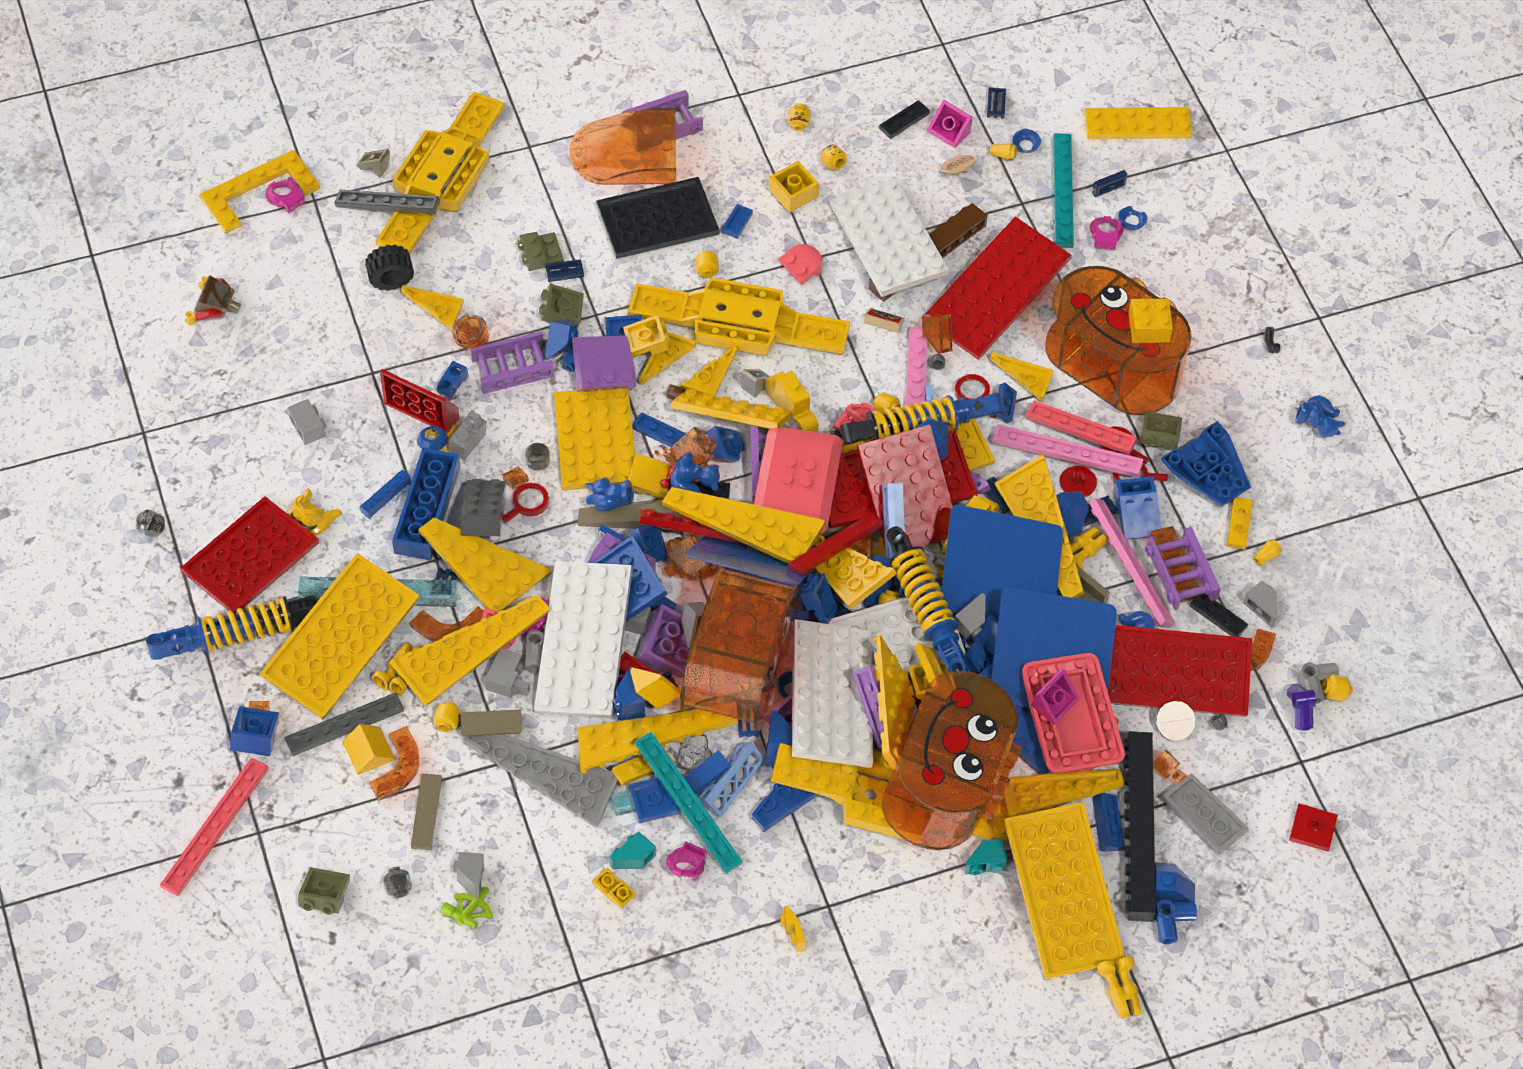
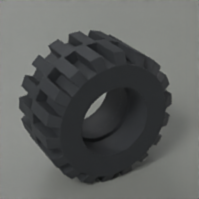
[365,245,414,291]

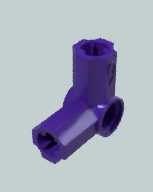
[1287,683,1316,731]

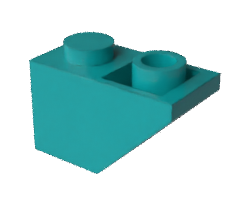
[610,831,656,869]
[965,839,1007,875]

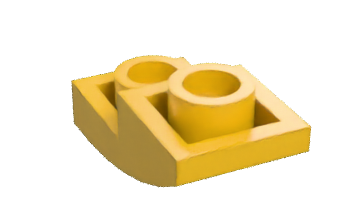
[591,867,637,909]
[780,906,805,952]

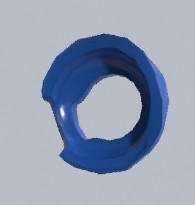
[1012,129,1041,153]
[1118,206,1148,230]
[417,426,448,451]
[776,671,793,699]

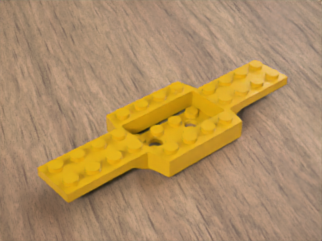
[376,91,505,254]
[628,277,850,356]
[771,743,1009,845]

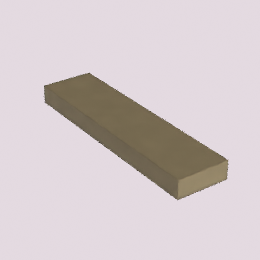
[411,774,442,850]

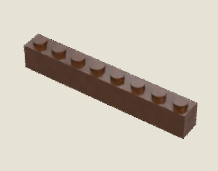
[868,203,988,302]

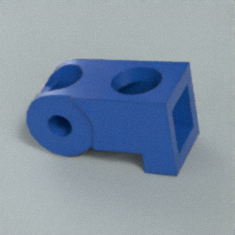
[437,361,469,398]

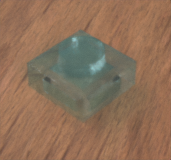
[611,791,635,816]

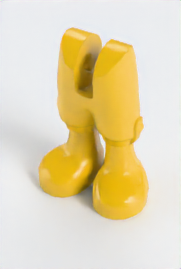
[1070,527,1109,570]
[372,642,421,695]
[1097,956,1142,1019]

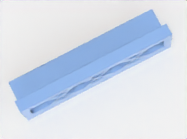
[882,483,905,558]
[698,742,765,817]

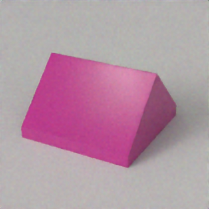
[927,99,973,147]
[1031,668,1080,725]

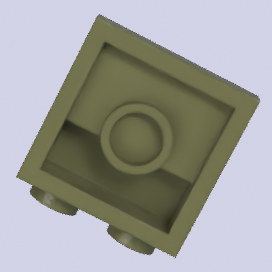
[517,231,564,271]
[539,283,584,326]
[1140,411,1182,450]
[298,867,350,915]

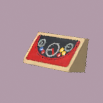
[864,308,905,333]

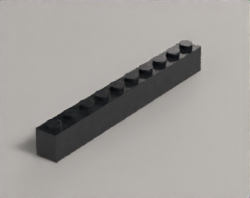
[1123,731,1156,922]

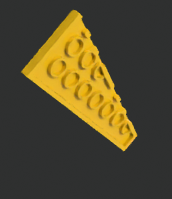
[994,454,1085,598]
[662,487,825,563]
[389,594,550,707]
[577,704,738,774]

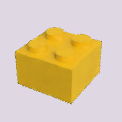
[769,161,819,212]
[1129,299,1173,343]

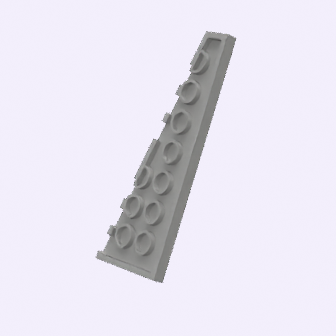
[464,735,619,827]

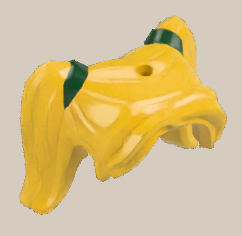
[288,488,342,535]

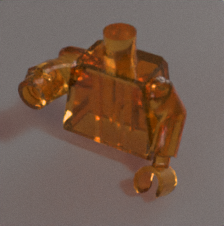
[654,427,717,468]
[664,534,726,581]

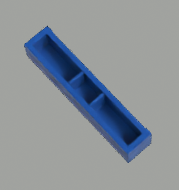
[360,470,411,519]

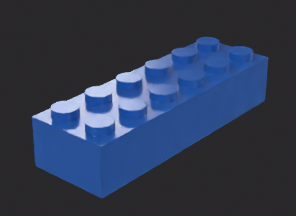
[392,448,461,560]

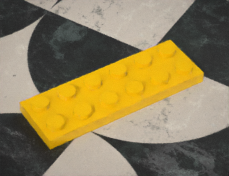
[1084,107,1192,139]
[671,389,790,429]

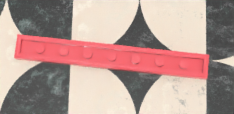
[160,757,269,896]

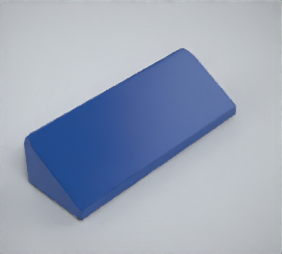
[1092,792,1124,852]

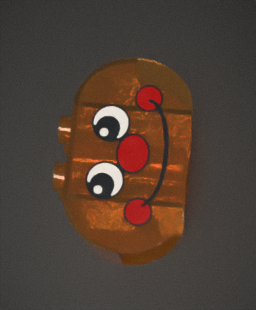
[1045,266,1191,415]
[680,566,800,731]
[882,671,1022,850]

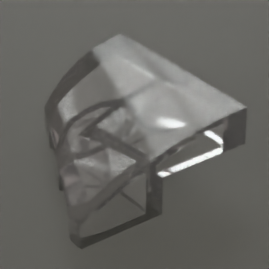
[676,734,712,772]

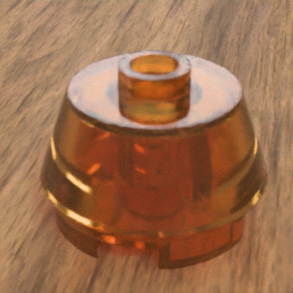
[452,314,489,350]

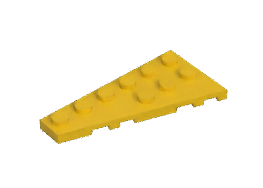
[811,535,897,610]
[1000,768,1124,818]

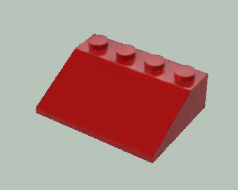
[380,369,460,434]

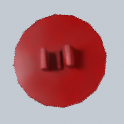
[1060,466,1097,497]

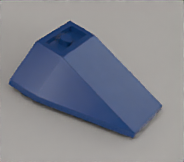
[1161,420,1251,507]

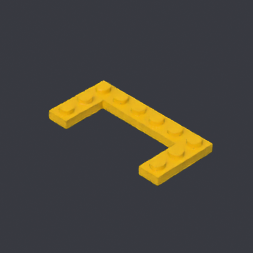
[200,150,321,234]

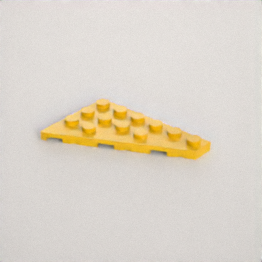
[419,518,552,612]
[873,635,916,769]

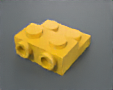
[623,315,672,357]

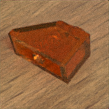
[922,313,953,354]

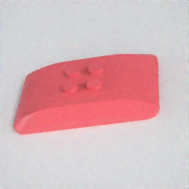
[754,426,843,535]
[1022,653,1125,774]

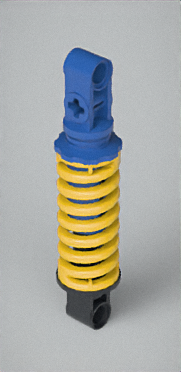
[840,393,1005,445]
[887,526,971,681]
[146,595,319,660]

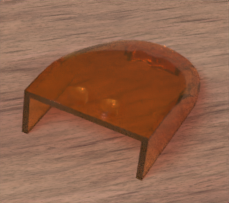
[570,108,676,185]

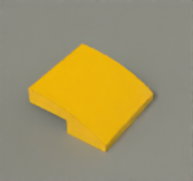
[628,454,670,499]

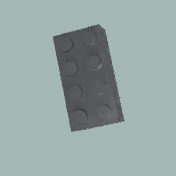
[461,479,506,536]

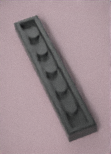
[334,189,440,214]
[285,692,404,756]

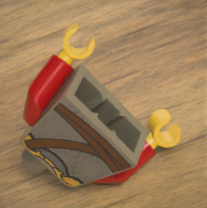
[185,275,241,325]

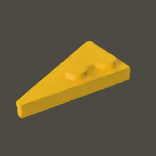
[402,285,464,330]
[639,332,696,384]
[681,346,738,396]
[990,352,1054,401]

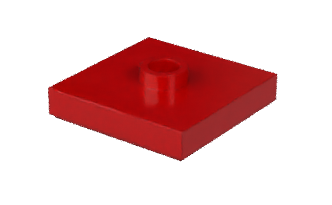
[1289,803,1338,852]

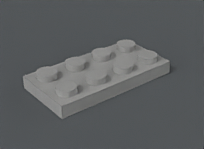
[1162,773,1249,855]

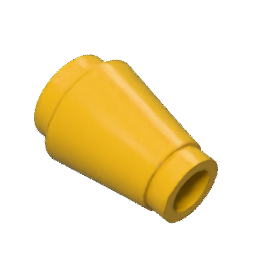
[990,143,1017,161]
[1253,539,1282,566]

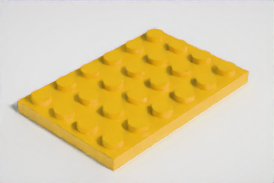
[554,388,635,491]

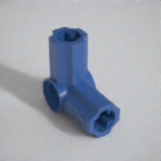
[1154,899,1197,944]

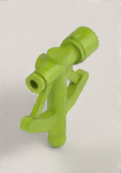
[440,887,493,930]

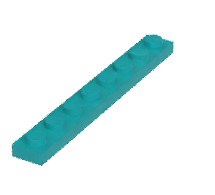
[1053,133,1074,248]
[634,731,743,875]

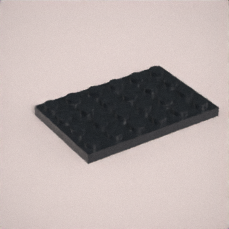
[596,177,720,259]

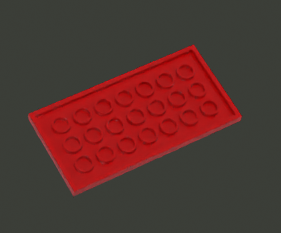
[922,216,1072,360]
[829,430,978,528]
[1108,625,1253,717]

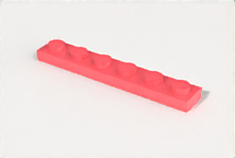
[1026,401,1137,455]

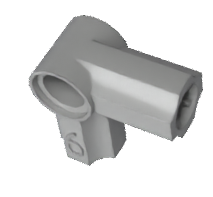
[525,630,545,672]
[1297,662,1339,704]

